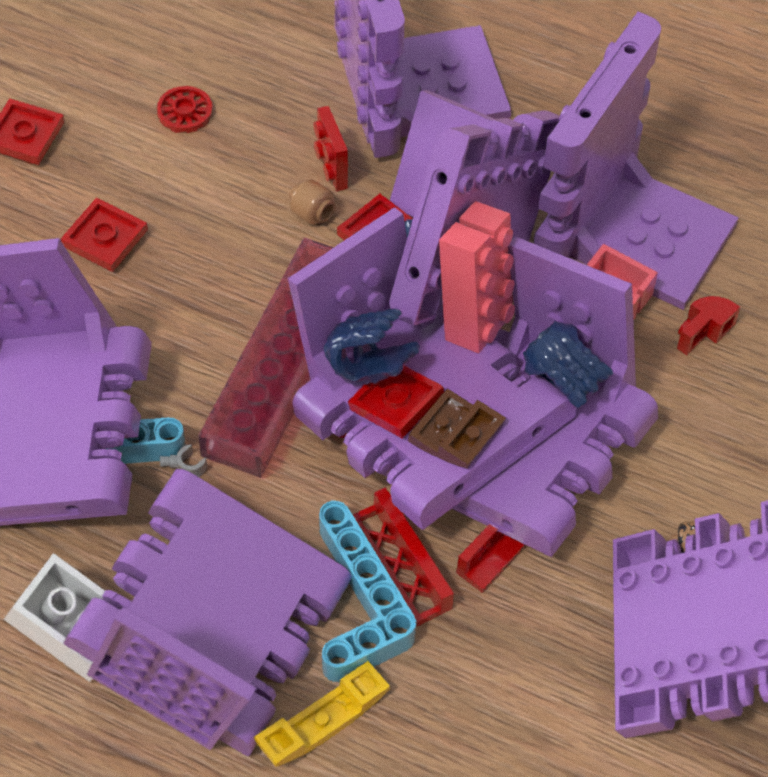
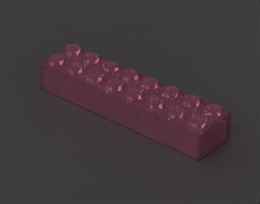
[198,237,334,478]

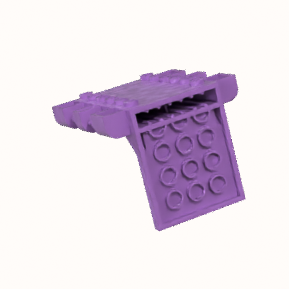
[335,0,511,158]
[534,12,738,310]
[390,90,560,326]
[288,207,576,530]
[383,236,658,557]
[0,238,152,526]
[63,469,352,757]
[613,501,768,738]

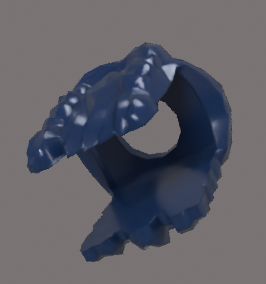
[324,309,420,385]
[523,321,614,408]

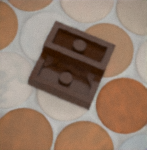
[407,388,506,468]

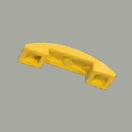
[254,661,390,767]

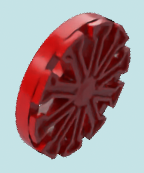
[157,86,213,134]

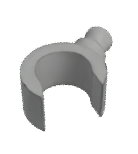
[160,444,207,477]

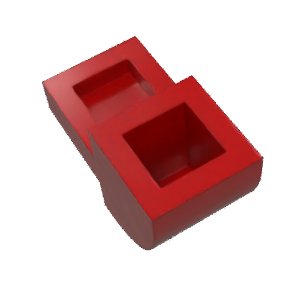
[677,296,740,356]

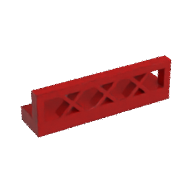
[353,487,454,627]
[456,524,527,593]

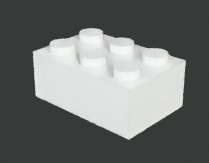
[4,553,105,682]

